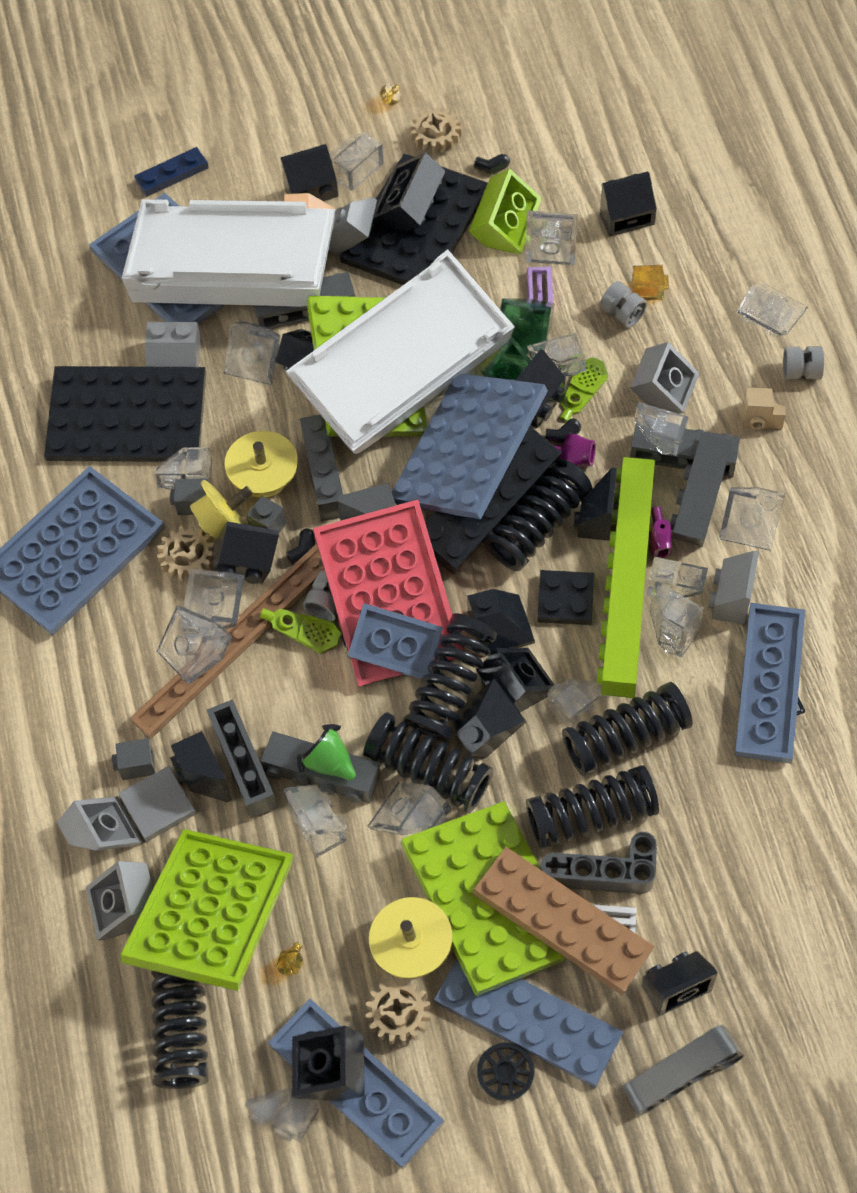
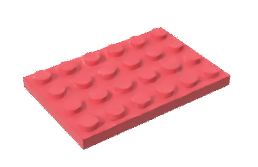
[313,500,463,687]

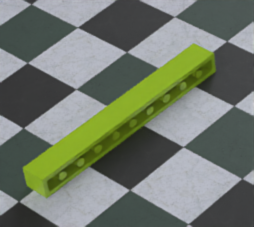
[596,457,655,698]

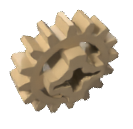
[410,107,462,154]
[157,525,214,582]
[365,978,431,1045]

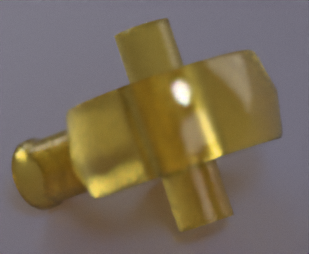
[379,84,401,106]
[275,942,303,976]

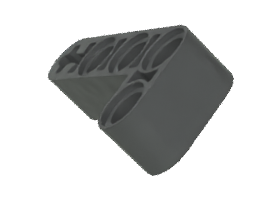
[541,831,657,894]
[622,1025,744,1116]

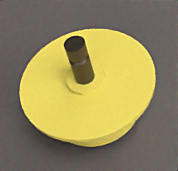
[225,431,298,498]
[190,480,253,540]
[369,897,452,979]

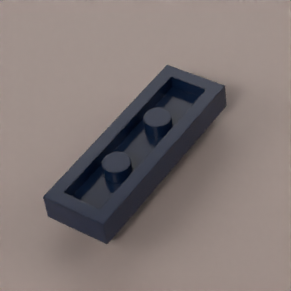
[134,147,209,197]

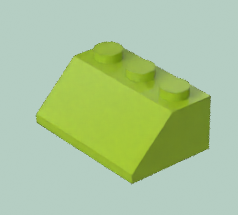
[469,168,542,254]

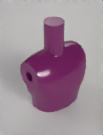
[554,434,596,469]
[648,507,673,559]

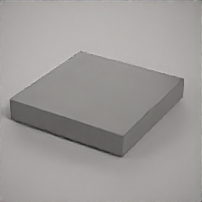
[118,766,196,842]

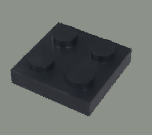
[537,570,594,625]

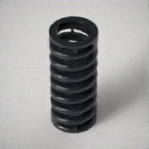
[485,459,593,571]
[402,613,498,742]
[562,682,693,776]
[363,712,493,813]
[526,765,659,850]
[151,970,208,1089]

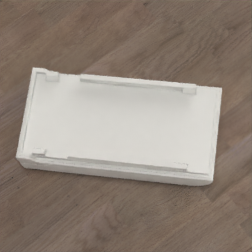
[122,199,335,306]
[286,250,514,454]

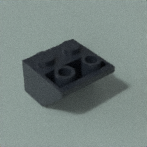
[600,171,657,237]

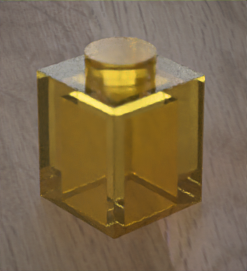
[632,265,669,300]

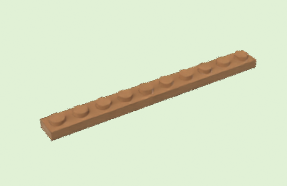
[130,544,324,739]

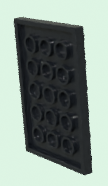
[340,153,488,285]
[44,366,207,462]

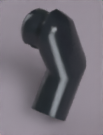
[474,154,510,174]
[545,418,581,443]
[286,528,316,564]

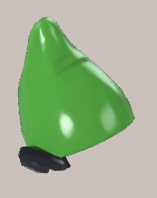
[297,724,356,781]

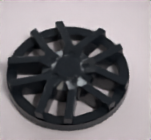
[477,1043,534,1101]

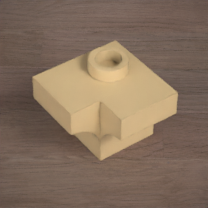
[743,387,786,430]

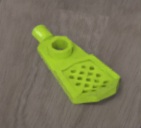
[558,357,608,422]
[259,608,341,654]

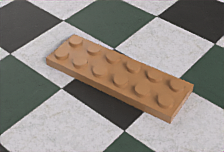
[472,847,655,996]

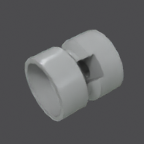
[600,281,648,328]
[783,346,824,380]
[303,571,337,621]

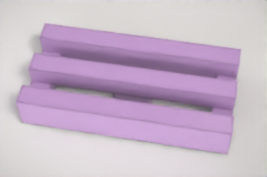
[527,267,553,312]

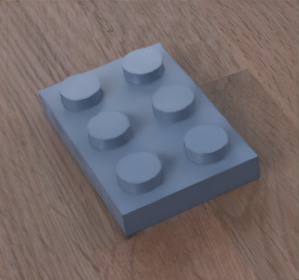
[347,603,443,679]

